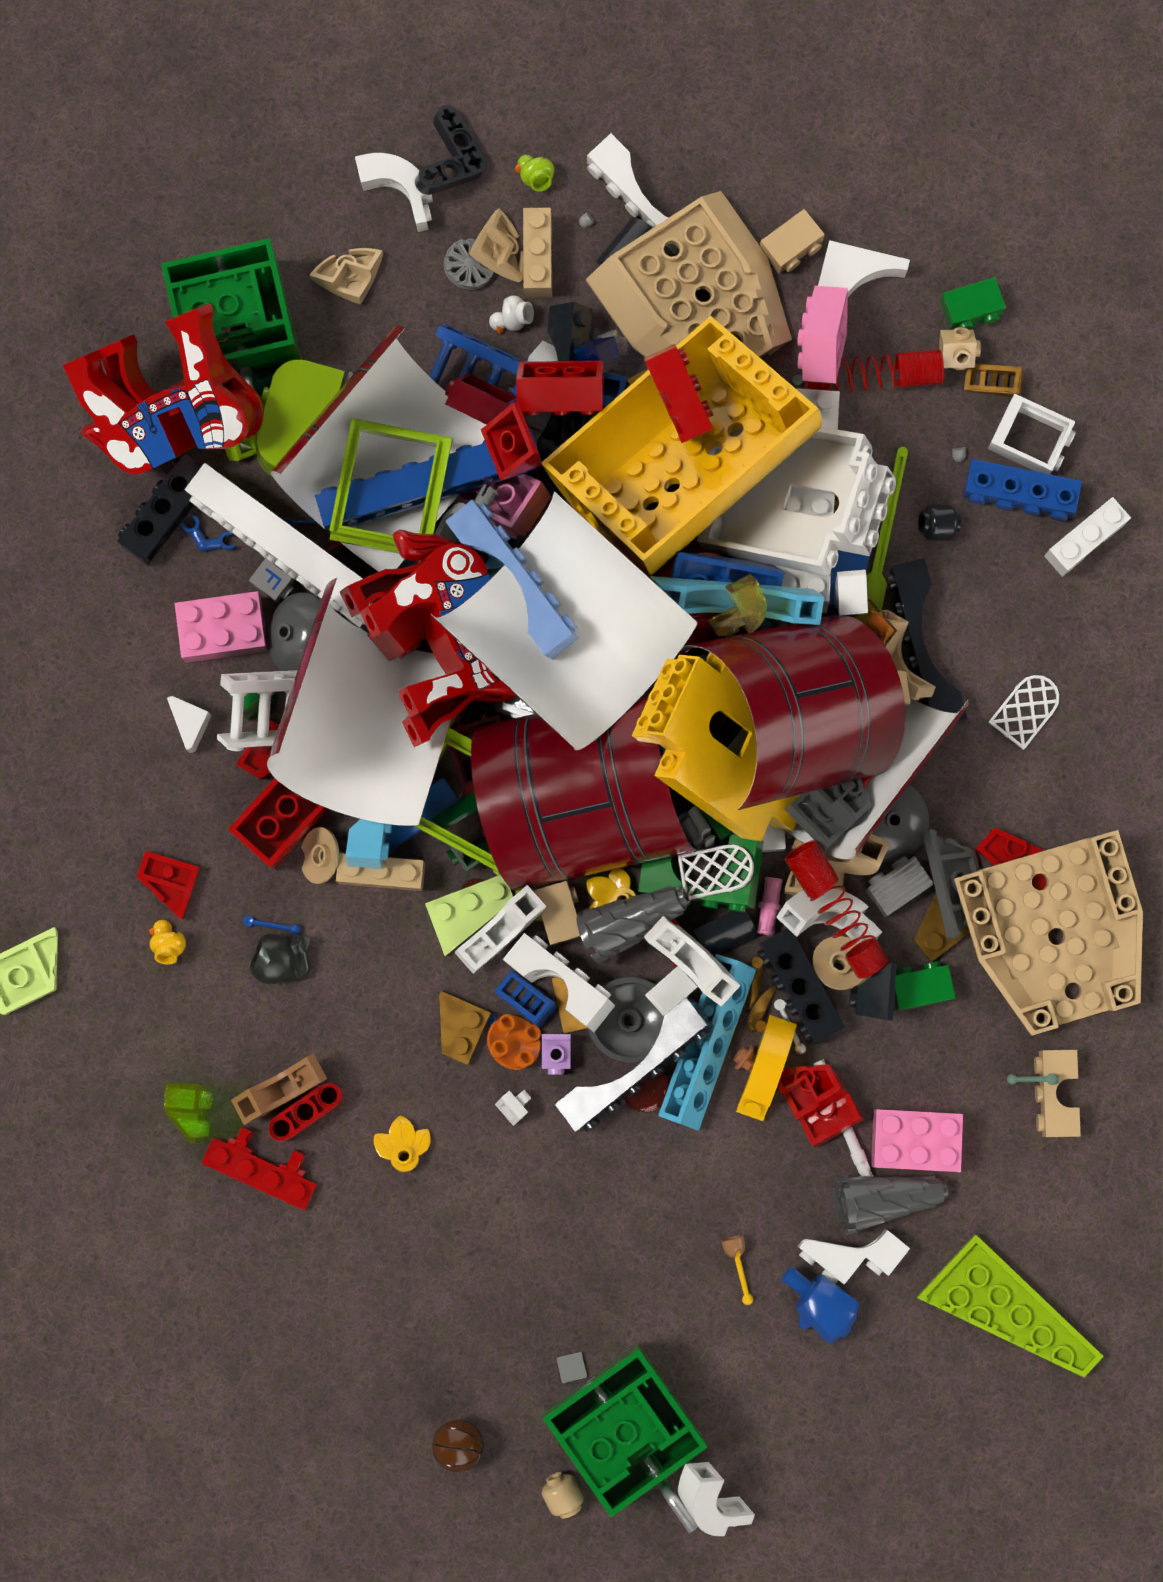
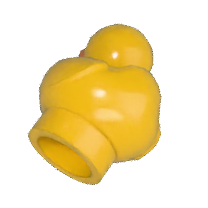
[149,920,186,965]

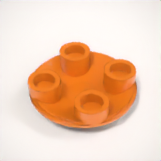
[487,1014,541,1070]

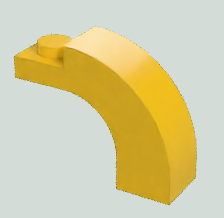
[736,1015,797,1121]

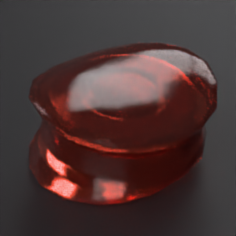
[624,1069,671,1113]

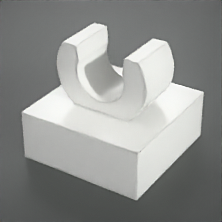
[495,1090,531,1126]

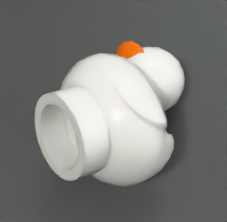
[489,295,534,335]

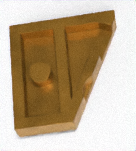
[913,893,970,962]
[439,991,492,1065]

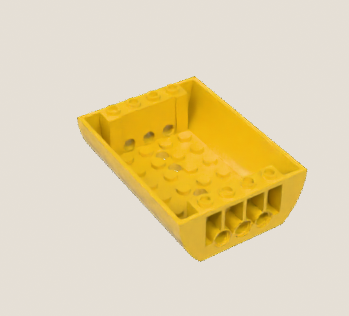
[541,316,822,578]

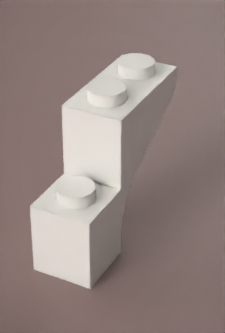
[797,1229,910,1284]

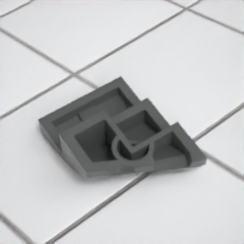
[785,779,872,851]

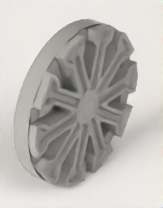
[443,239,494,290]

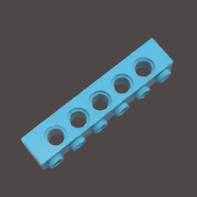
[658,954,756,1131]

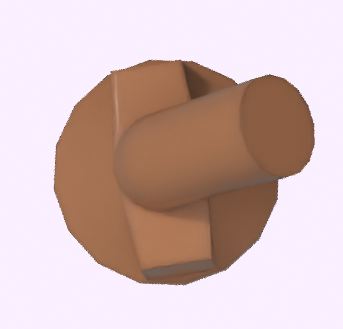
[733,1045,756,1073]

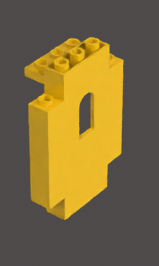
[632,652,801,841]

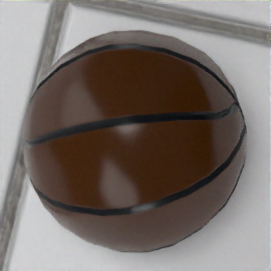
[432,1420,484,1472]

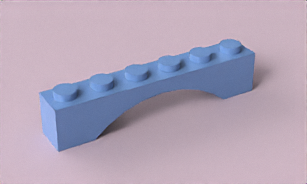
[445,500,579,660]

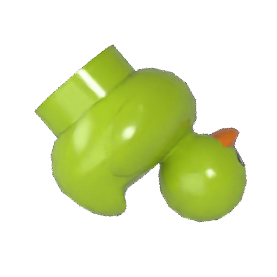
[515,155,555,192]

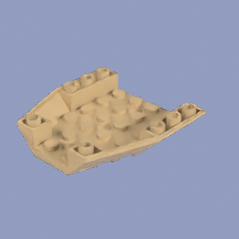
[586,191,792,358]
[954,830,1143,1036]

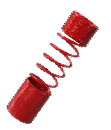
[803,349,944,392]
[785,840,889,979]

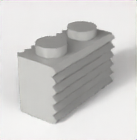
[866,856,934,917]

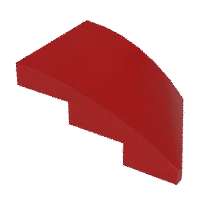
[777,1064,864,1148]

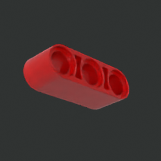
[268,1083,344,1141]

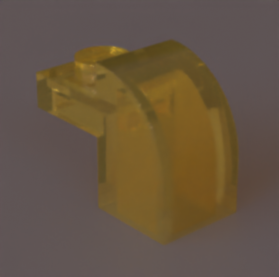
[708,574,767,637]

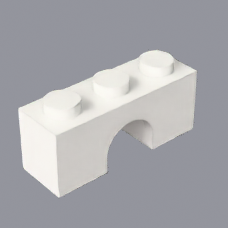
[1044,497,1131,577]

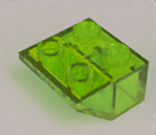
[163,1082,213,1143]

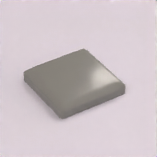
[557,1352,587,1383]

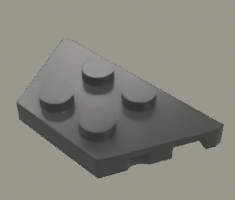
[922,830,980,939]

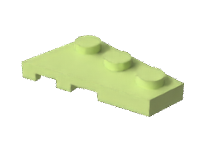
[425,876,513,956]

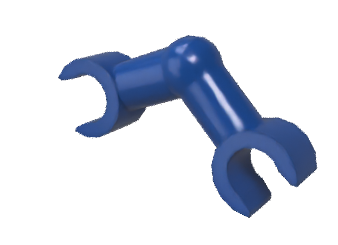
[182,515,236,552]

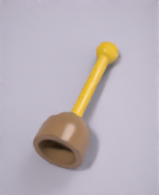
[721,1235,754,1305]

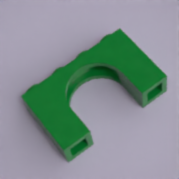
[638,834,764,912]

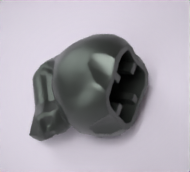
[249,934,310,984]

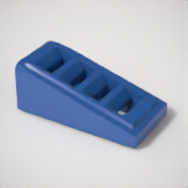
[494,970,558,1029]

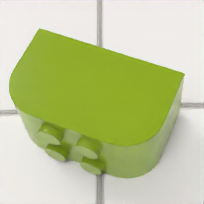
[253,360,345,476]

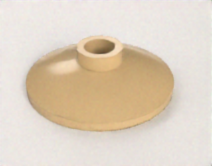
[301,827,339,884]
[812,936,864,990]

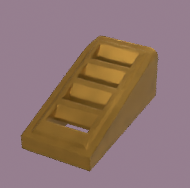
[964,364,1024,397]

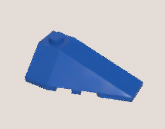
[670,551,785,628]

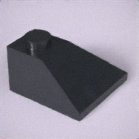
[849,957,897,1021]

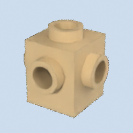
[939,327,981,370]

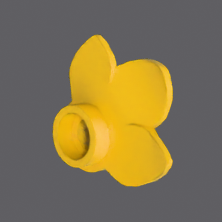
[586,868,636,909]
[373,1116,431,1172]

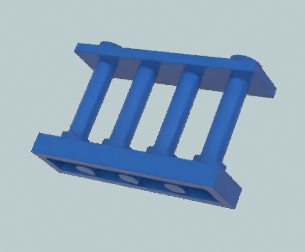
[429,324,526,396]

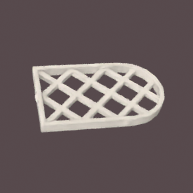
[988,675,1059,750]
[678,845,754,900]

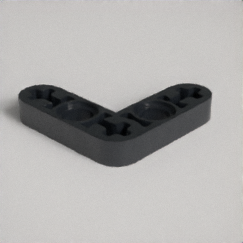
[415,105,487,195]

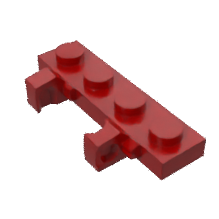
[201,1127,317,1211]

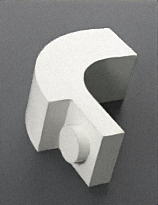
[355,153,433,232]
[455,885,546,974]
[777,889,882,944]
[644,916,741,1006]
[678,1462,755,1536]

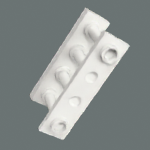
[217,670,298,751]

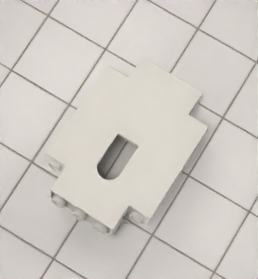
[697,427,896,576]

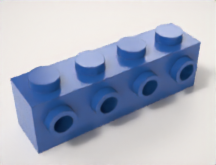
[963,459,1082,521]

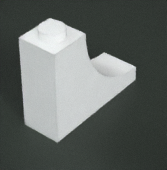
[818,240,910,297]

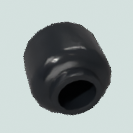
[918,504,961,541]

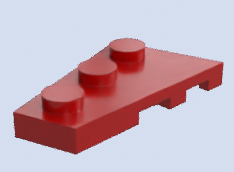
[974,828,1047,890]

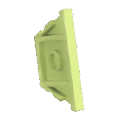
[0,927,58,1015]

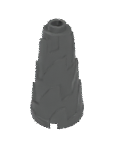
[576,885,690,964]
[832,1175,948,1235]

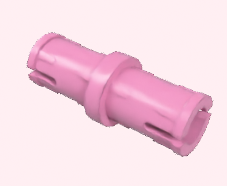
[757,877,783,936]

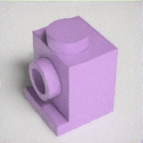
[542,1034,571,1075]

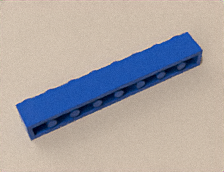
[315,429,543,534]

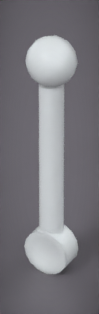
[774,999,806,1054]

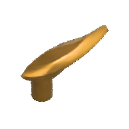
[747,955,763,1009]
[747,985,777,1032]

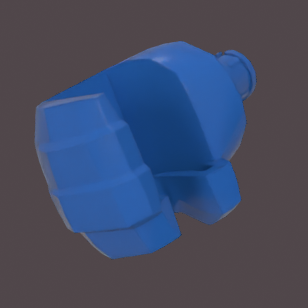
[781,1266,860,1344]

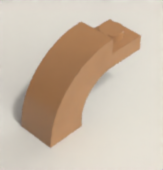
[231,1054,327,1125]

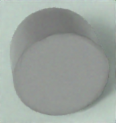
[579,212,595,228]
[952,447,966,462]

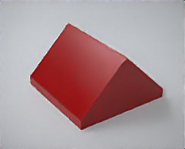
[481,402,542,480]

